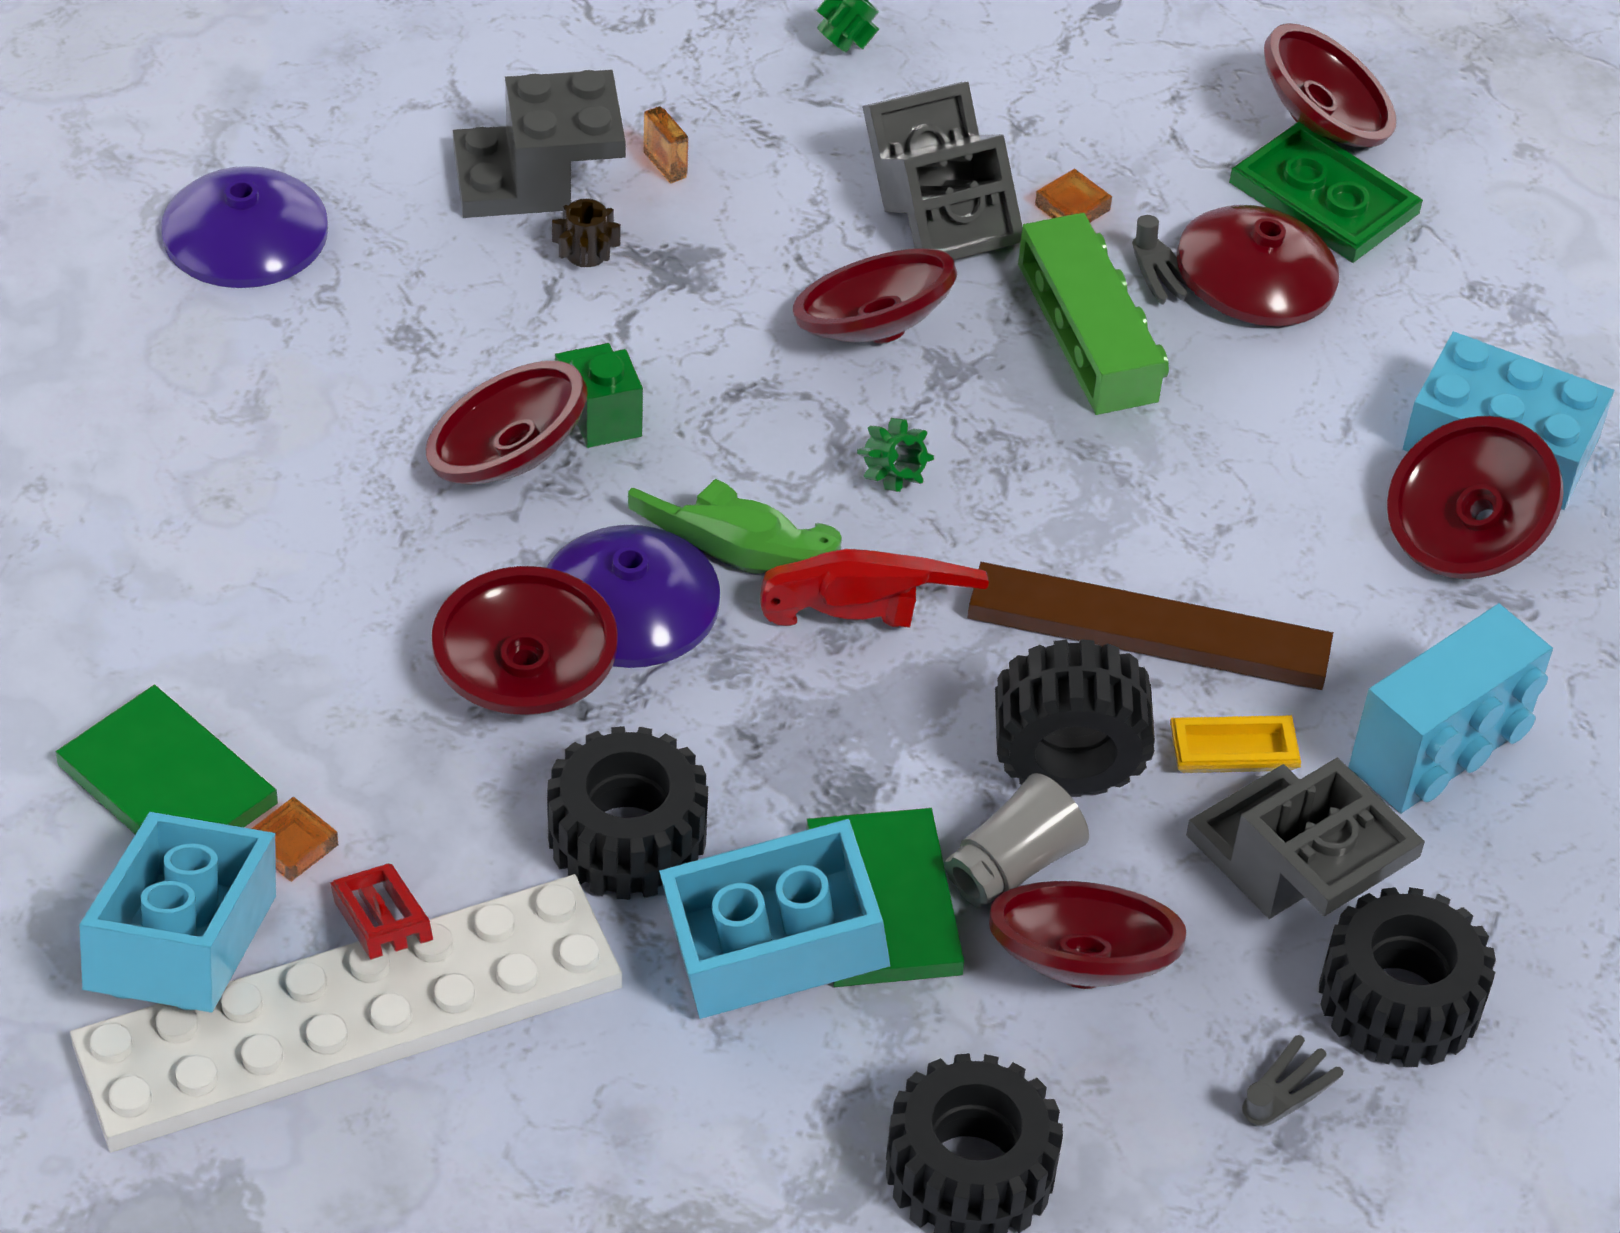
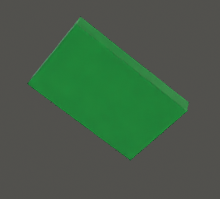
[1229,121,1423,263]
[55,684,278,835]
[806,808,964,987]

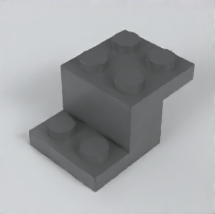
[453,70,626,218]
[862,82,1022,260]
[1186,757,1425,919]

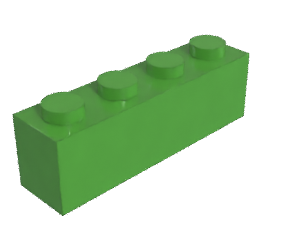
[1018,213,1169,415]

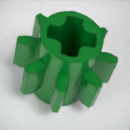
[816,0,879,52]
[857,418,934,492]

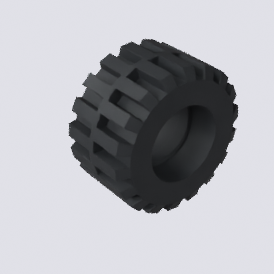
[995,639,1155,797]
[547,726,708,900]
[1319,887,1496,1067]
[885,1053,1063,1233]

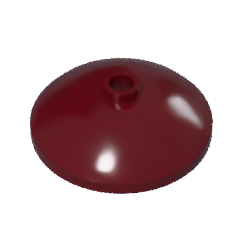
[1264,23,1397,147]
[1177,205,1339,326]
[793,248,957,343]
[426,361,588,485]
[1387,416,1564,579]
[432,566,618,715]
[989,881,1186,989]

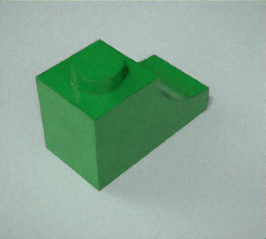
[555,343,643,448]

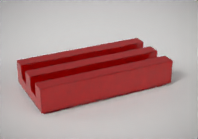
[330,863,433,960]

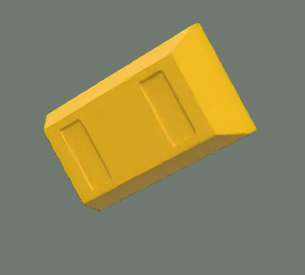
[1170,715,1301,773]

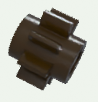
[552,199,621,267]

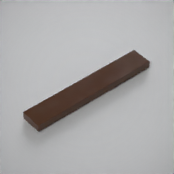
[967,561,1334,690]

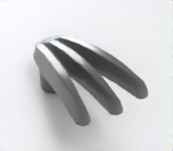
[1132,215,1189,305]
[1242,1035,1344,1127]

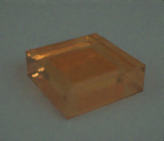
[644,106,688,184]
[1035,168,1112,223]
[251,796,339,882]

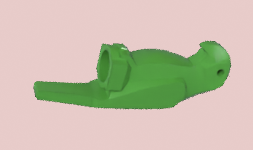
[628,479,842,574]

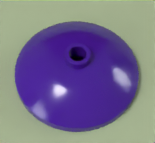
[161,166,328,288]
[546,525,720,668]

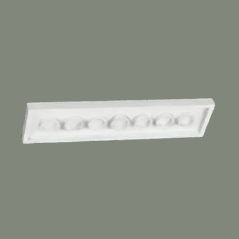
[70,874,622,1153]

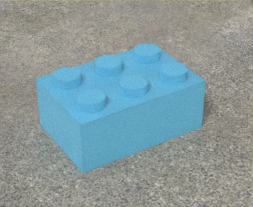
[1402,331,1615,510]
[1348,603,1553,814]
[79,812,276,1013]
[659,819,890,1019]

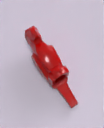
[760,549,989,628]

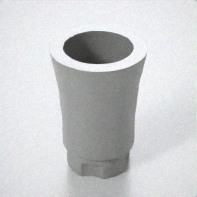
[945,773,1089,908]

